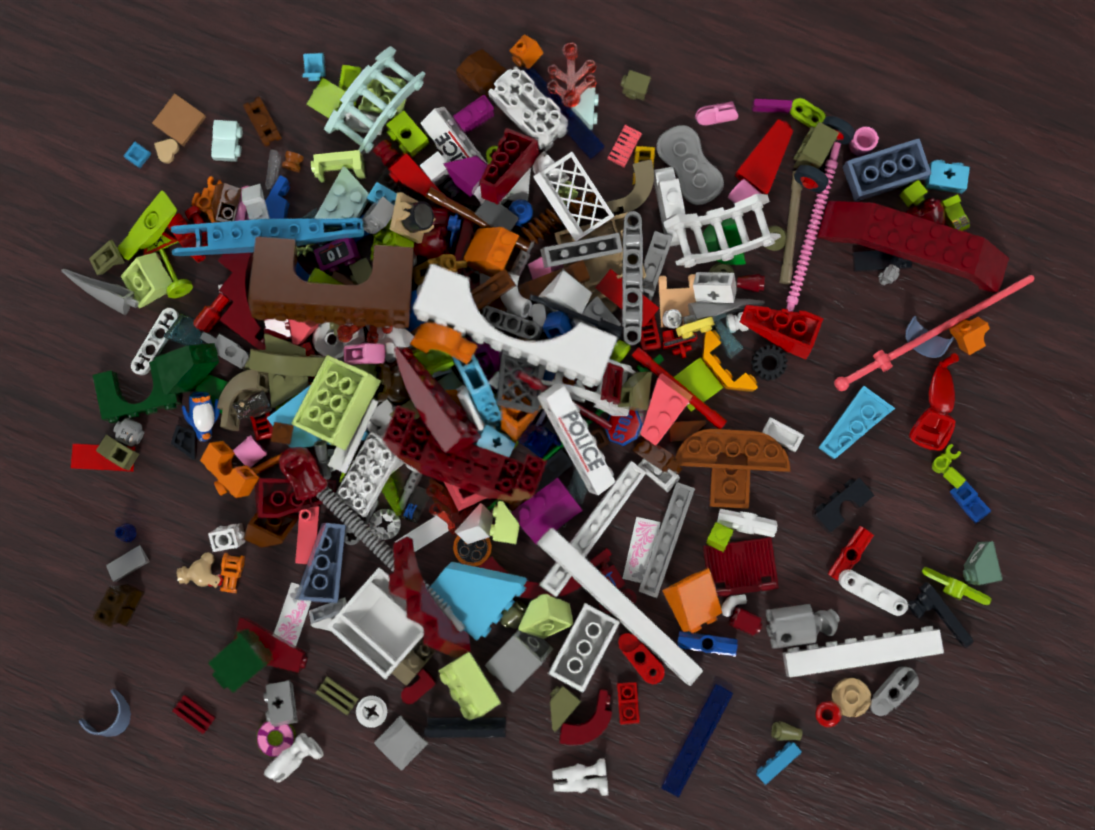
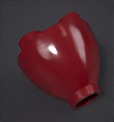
[906,197,945,225]
[414,225,454,260]

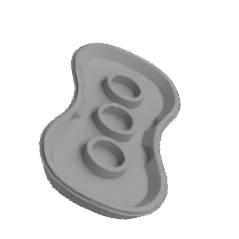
[657,125,724,205]

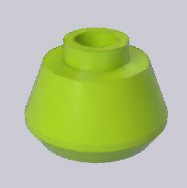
[609,340,631,363]

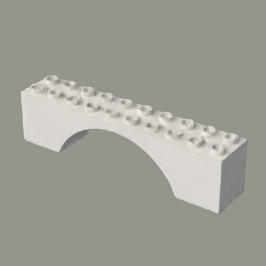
[414,264,617,387]

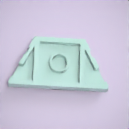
[314,166,369,230]

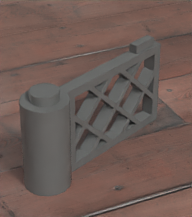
[496,349,540,414]

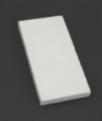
[335,431,399,517]

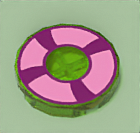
[256,721,296,758]

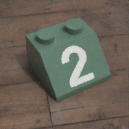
[963,541,1002,585]

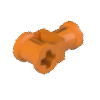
[220,553,245,593]

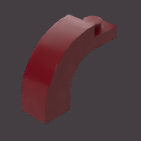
[559,688,612,745]

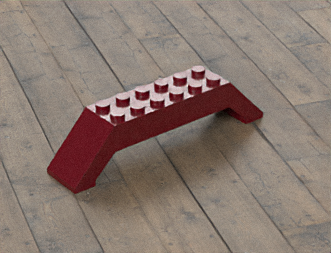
[817,201,1009,294]

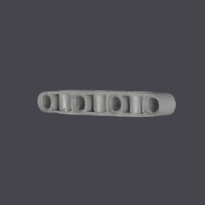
[622,211,643,346]

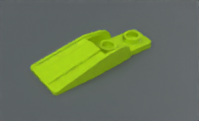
[118,190,177,260]

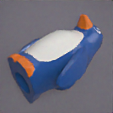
[182,392,220,442]

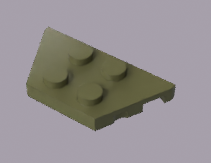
[264,333,309,408]

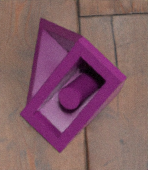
[443,155,488,197]

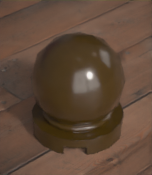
[373,363,411,403]

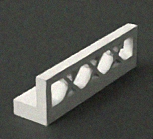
[328,400,378,473]

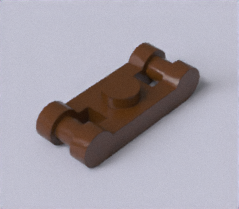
[243,96,282,147]

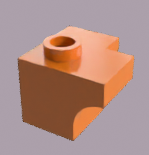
[949,317,990,355]

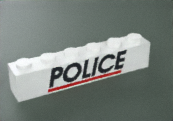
[421,107,512,205]
[537,384,616,495]

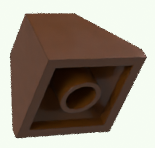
[456,49,507,98]
[244,512,299,548]

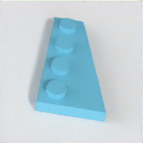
[818,386,895,459]

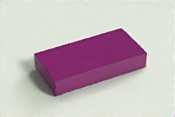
[752,99,792,113]

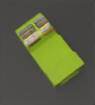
[942,194,970,231]

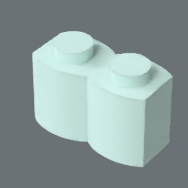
[212,120,242,162]

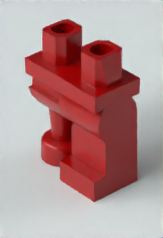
[168,205,208,263]

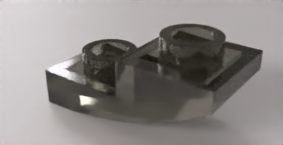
[377,167,418,199]

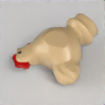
[177,553,223,588]

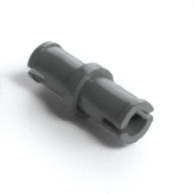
[314,440,332,480]

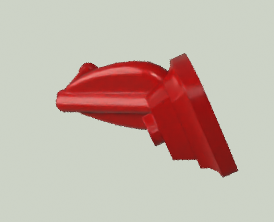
[909,353,959,451]

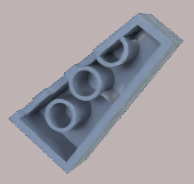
[295,523,345,603]

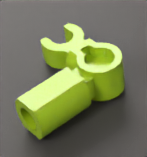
[932,444,966,489]

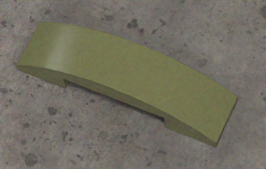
[249,349,326,376]

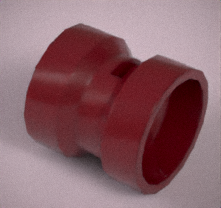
[373,139,400,166]

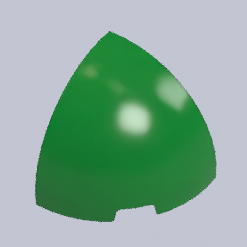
[703,217,746,265]

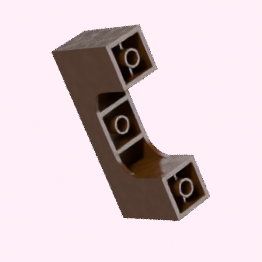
[249,237,414,329]

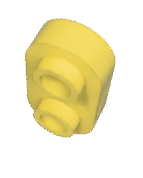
[676,317,715,339]

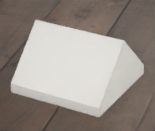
[538,270,592,319]

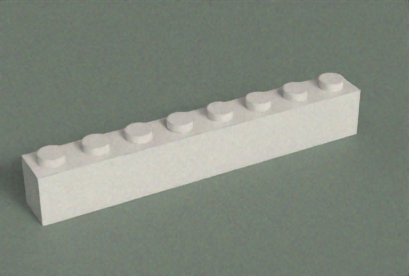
[783,626,944,677]

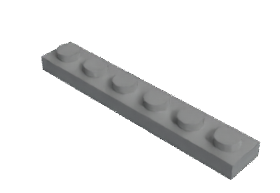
[638,482,695,598]

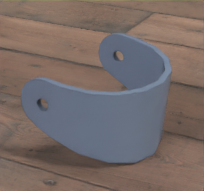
[905,316,954,358]
[79,688,131,737]

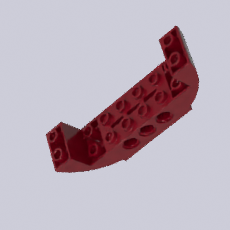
[382,406,546,501]

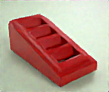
[640,315,661,352]
[247,400,273,442]

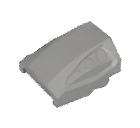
[374,716,428,771]

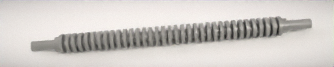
[316,486,466,632]

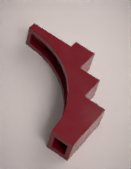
[389,536,470,658]

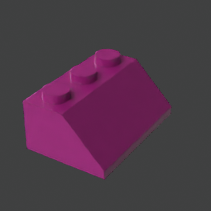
[511,478,583,545]

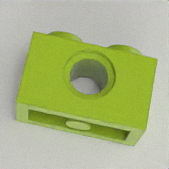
[386,110,429,158]

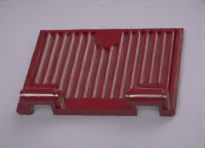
[703,537,779,597]

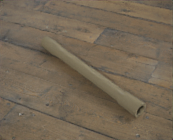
[780,171,803,284]

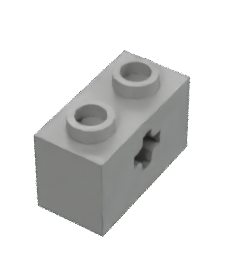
[362,197,394,234]
[264,681,298,727]

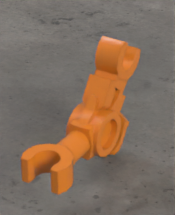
[192,176,222,223]

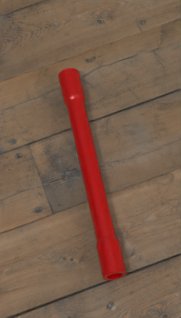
[631,347,727,429]

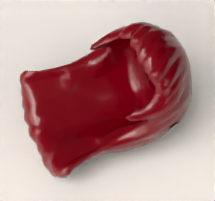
[279,447,328,501]

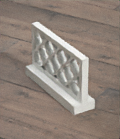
[533,152,614,241]

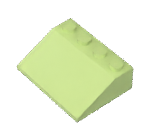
[291,355,381,451]

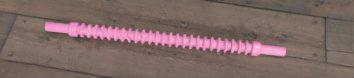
[786,142,841,312]

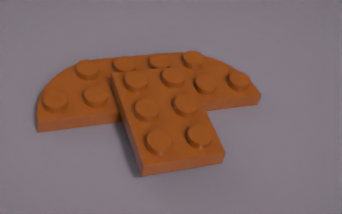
[675,429,790,509]

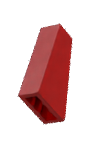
[735,119,793,195]

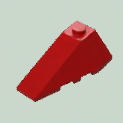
[739,305,824,359]

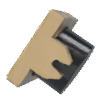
[390,192,436,244]

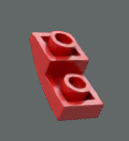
[617,682,640,725]

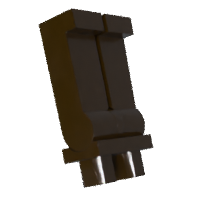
[92,584,145,627]

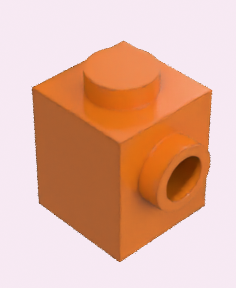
[509,34,543,69]

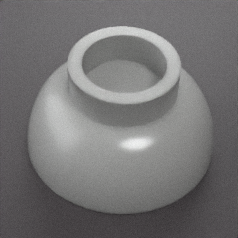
[814,609,840,636]

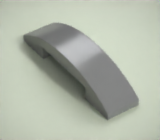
[642,231,673,301]

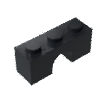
[812,478,875,533]

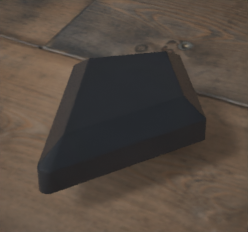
[171,425,196,460]

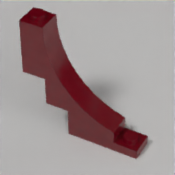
[218,252,266,350]

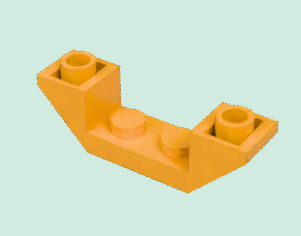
[702,330,758,392]

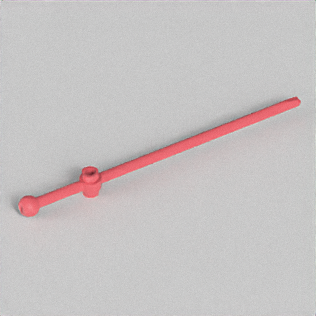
[834,275,1035,391]

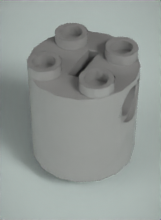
[766,604,821,648]

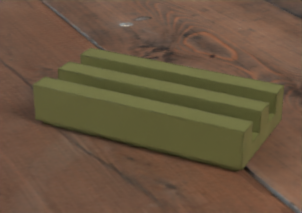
[316,676,359,715]

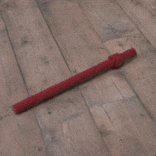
[517,371,613,430]

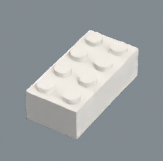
[548,603,620,692]

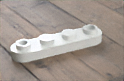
[839,569,908,616]

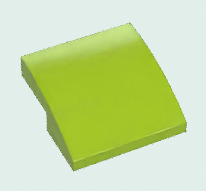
[674,357,724,412]

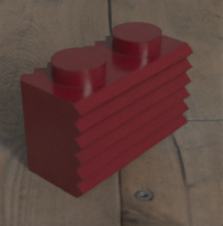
[728,607,763,636]

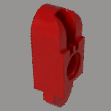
[618,633,665,684]

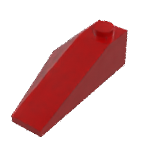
[388,153,455,213]

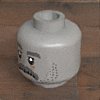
[113,418,144,447]

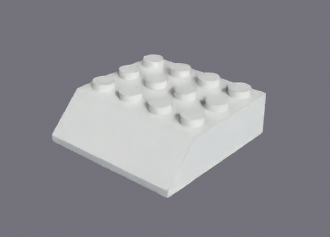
[327,568,423,679]

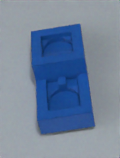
[950,481,991,524]

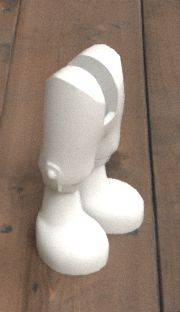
[264,733,324,783]
[552,758,608,796]

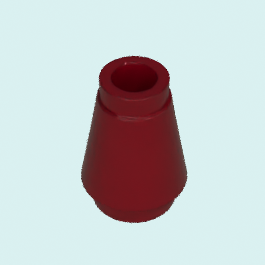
[737,274,765,292]

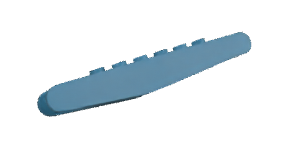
[171,218,364,256]

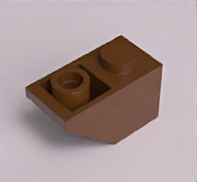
[211,183,242,222]
[566,192,603,223]

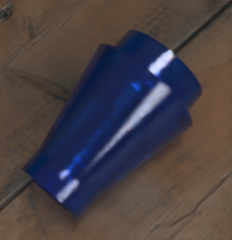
[115,523,137,542]

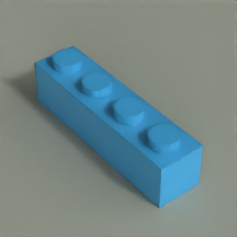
[756,741,801,785]

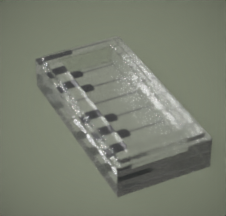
[265,150,281,192]

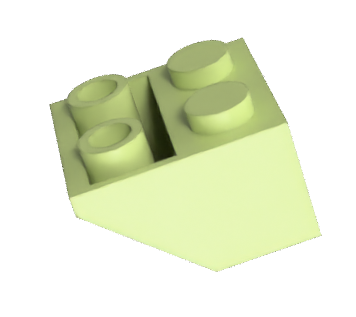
[490,501,520,544]

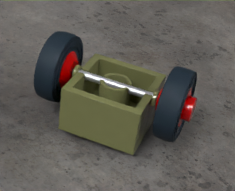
[793,116,855,192]

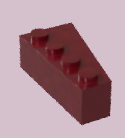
[479,128,539,205]

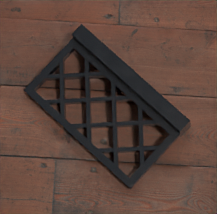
[424,717,506,738]

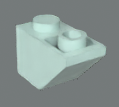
[571,86,598,130]

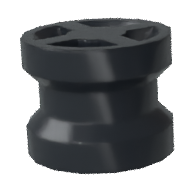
[440,180,463,201]

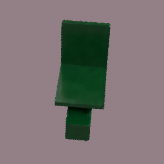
[208,629,273,693]

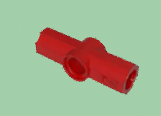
[827,526,874,582]

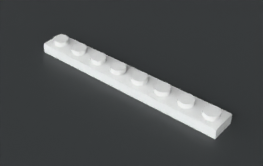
[539,461,646,597]

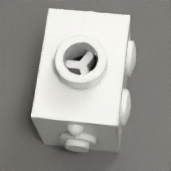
[208,523,247,552]

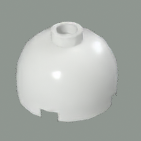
[533,151,570,188]

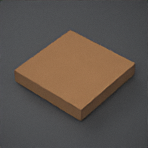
[152,94,206,147]

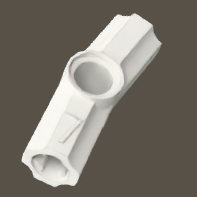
[717,509,777,537]

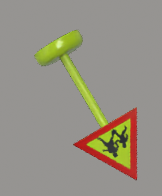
[143,232,193,298]

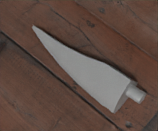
[62,269,139,315]
[683,299,765,324]

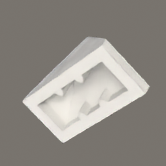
[309,598,347,631]

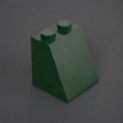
[155,343,219,395]

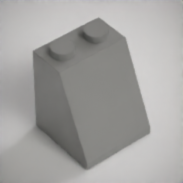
[485,629,553,693]

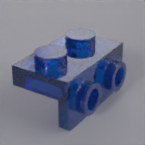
[518,423,561,459]

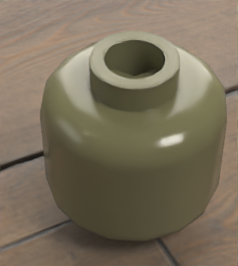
[500,600,527,629]

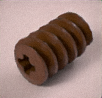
[521,205,563,245]

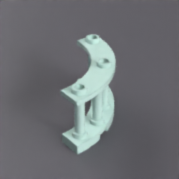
[324,46,425,155]

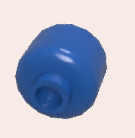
[509,199,533,226]

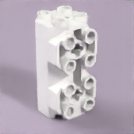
[488,67,568,151]

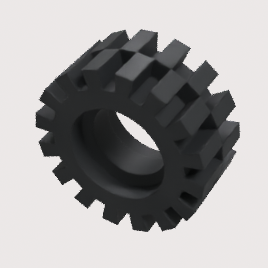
[751,345,788,381]

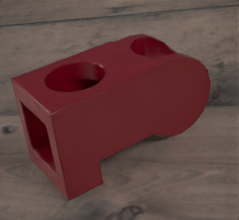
[401,668,437,704]

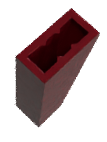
[234,617,308,672]

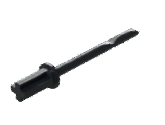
[529,294,623,338]

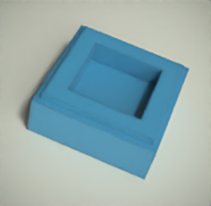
[123,141,151,168]

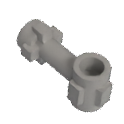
[878,264,900,286]

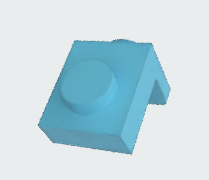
[302,53,326,81]

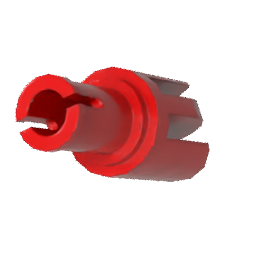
[193,293,230,333]

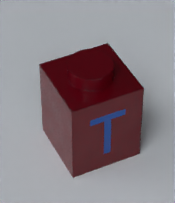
[598,563,626,589]

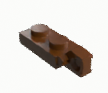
[633,437,682,475]

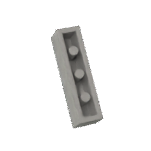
[540,233,623,268]

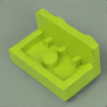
[412,349,454,376]

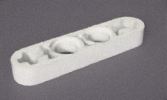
[131,308,180,375]

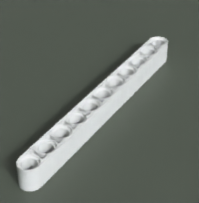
[537,528,703,686]

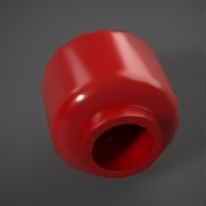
[815,701,842,727]

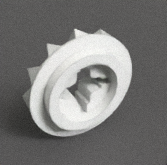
[370,509,401,540]
[356,696,388,728]

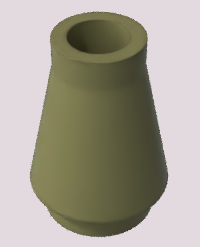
[771,721,802,741]

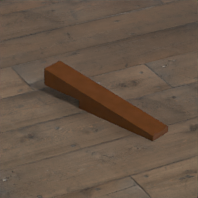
[479,260,590,317]

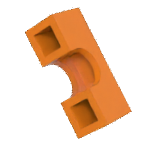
[200,441,259,498]

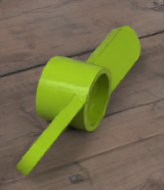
[922,567,991,605]

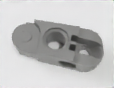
[200,332,250,371]
[870,666,919,716]

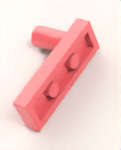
[295,506,320,564]

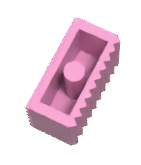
[344,343,386,365]

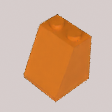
[462,227,519,277]
[662,569,722,633]

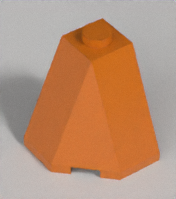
[500,382,541,443]

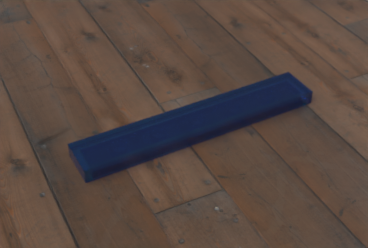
[522,66,605,160]
[661,684,734,798]

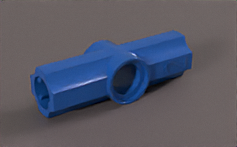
[677,631,738,656]

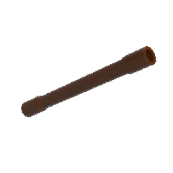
[425,187,531,252]

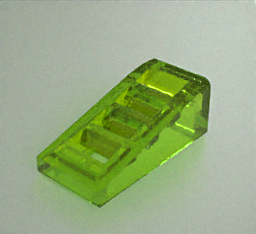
[381,476,403,517]

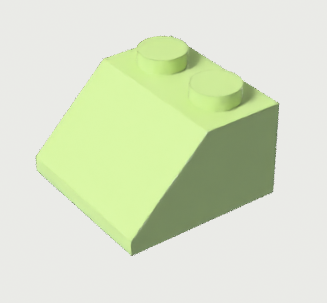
[121,253,173,308]
[519,594,574,639]

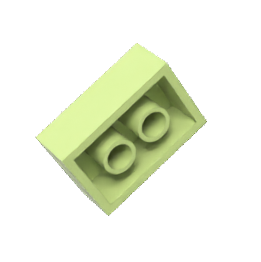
[438,652,500,721]

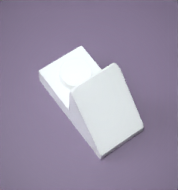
[242,184,270,220]

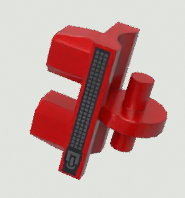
[662,330,698,358]

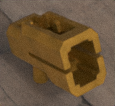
[413,254,467,285]

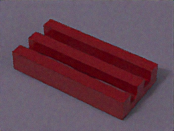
[600,362,624,405]
[172,695,216,734]

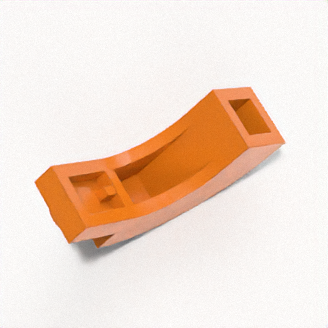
[410,323,477,364]

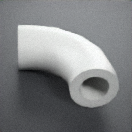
[501,272,532,318]

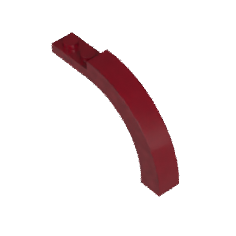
[478,548,612,599]

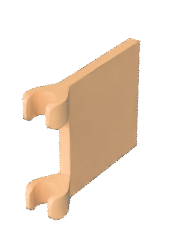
[658,274,696,328]

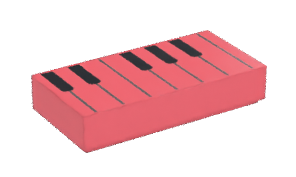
[608,125,642,168]

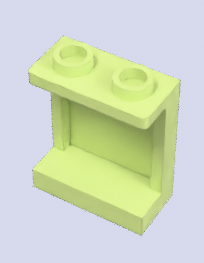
[311,150,366,182]

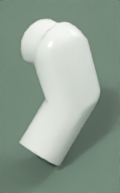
[721,594,747,617]

